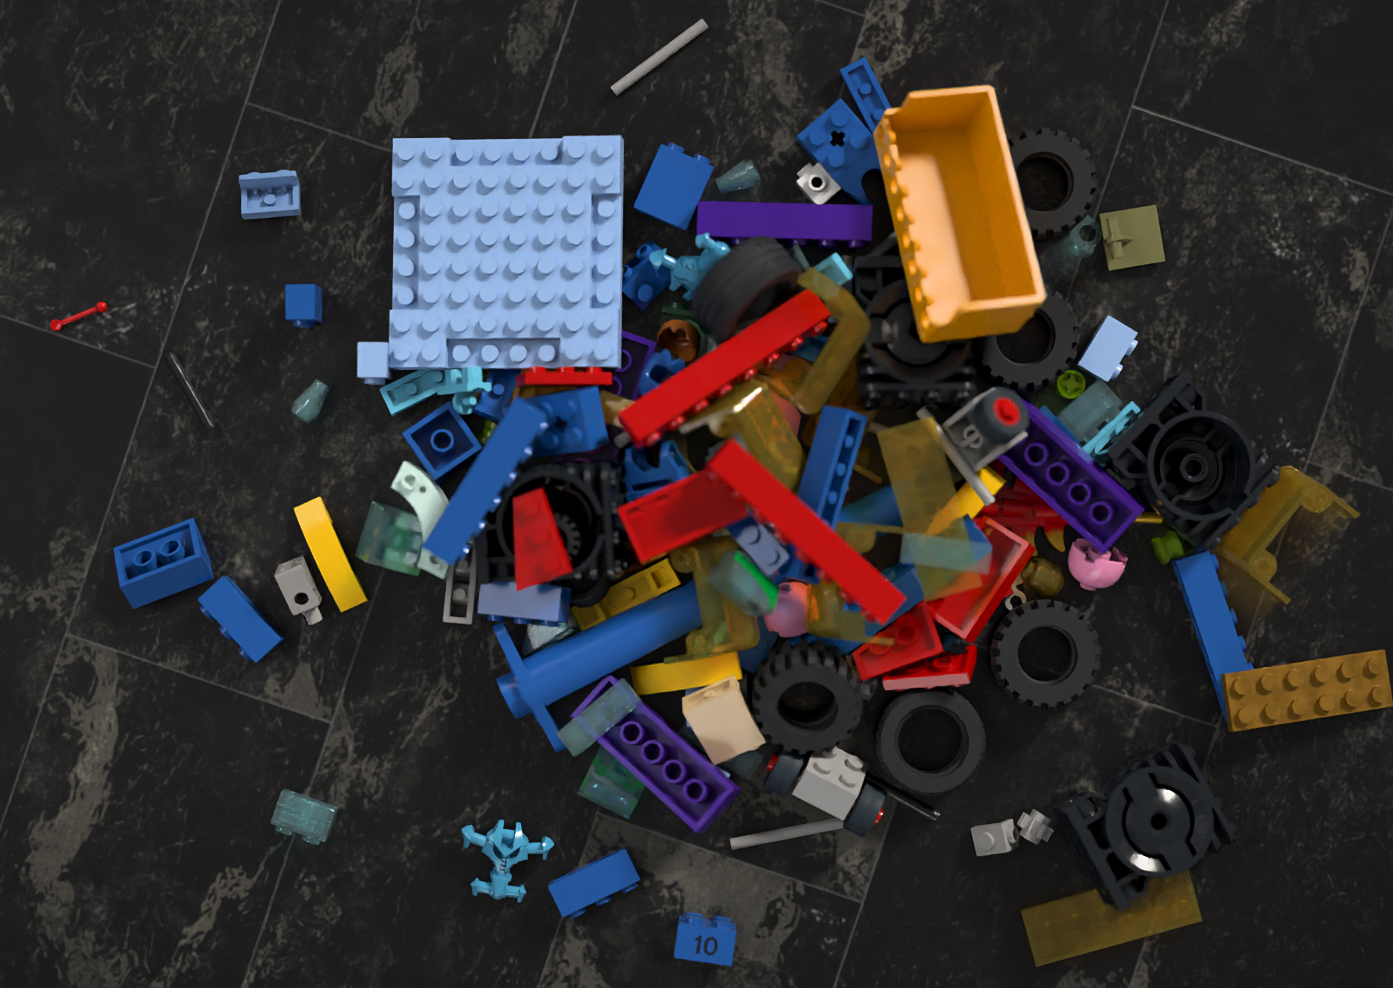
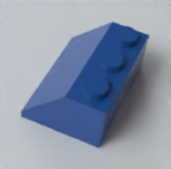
[113,518,214,609]

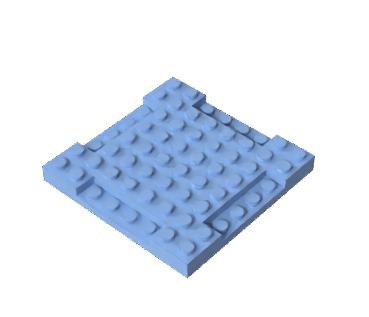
[389,135,624,370]

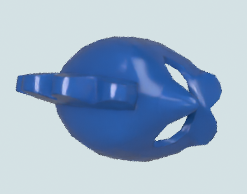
[639,350,686,396]

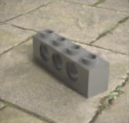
[443,535,480,624]

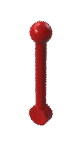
[50,302,107,331]

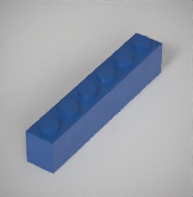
[422,395,549,566]
[777,405,868,585]
[1172,550,1254,724]

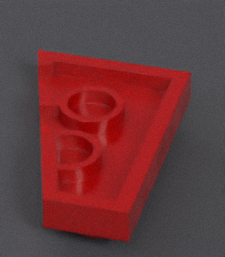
[516,367,612,388]
[513,488,573,592]
[852,598,944,682]
[882,644,978,691]

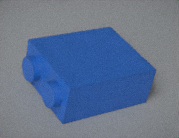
[633,142,714,233]

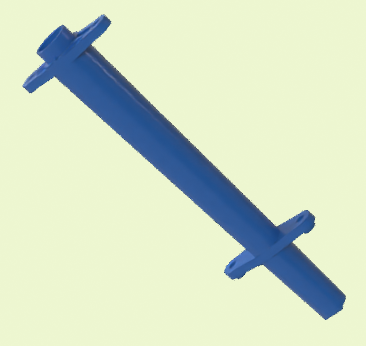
[493,467,955,753]

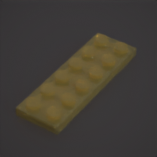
[877,416,983,601]
[1020,870,1202,967]

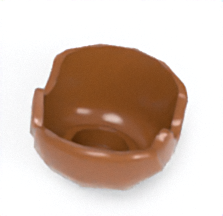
[657,319,701,363]

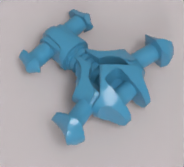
[649,232,730,301]
[461,819,554,903]

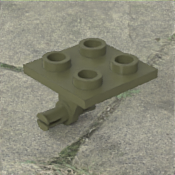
[1099,205,1165,271]

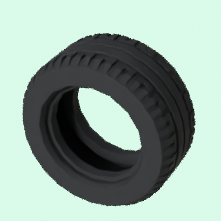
[692,236,802,344]
[874,686,986,796]

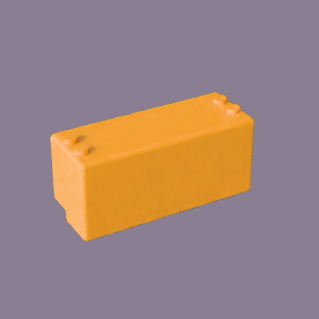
[873,86,1044,343]

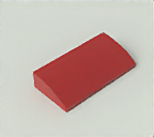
[618,468,750,565]
[926,515,1036,645]

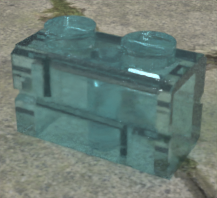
[1055,378,1123,443]
[271,789,339,845]

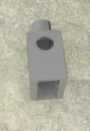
[274,555,323,626]

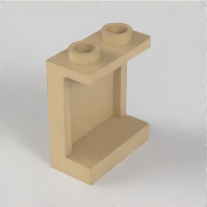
[682,675,766,765]

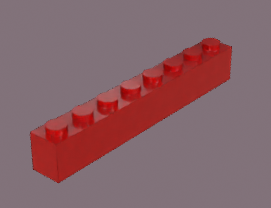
[618,287,830,449]
[705,439,906,625]

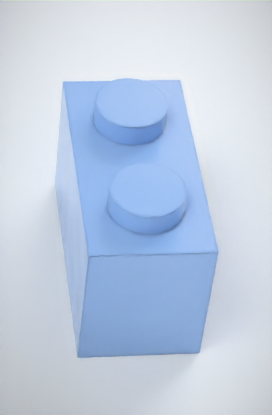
[1075,315,1138,383]
[357,342,393,385]

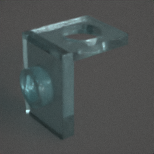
[1064,215,1103,258]

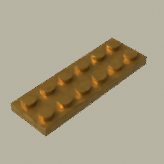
[1220,650,1393,732]

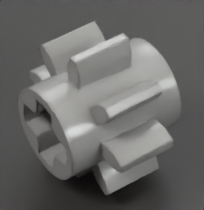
[1017,809,1054,845]

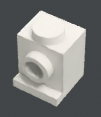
[796,163,841,204]

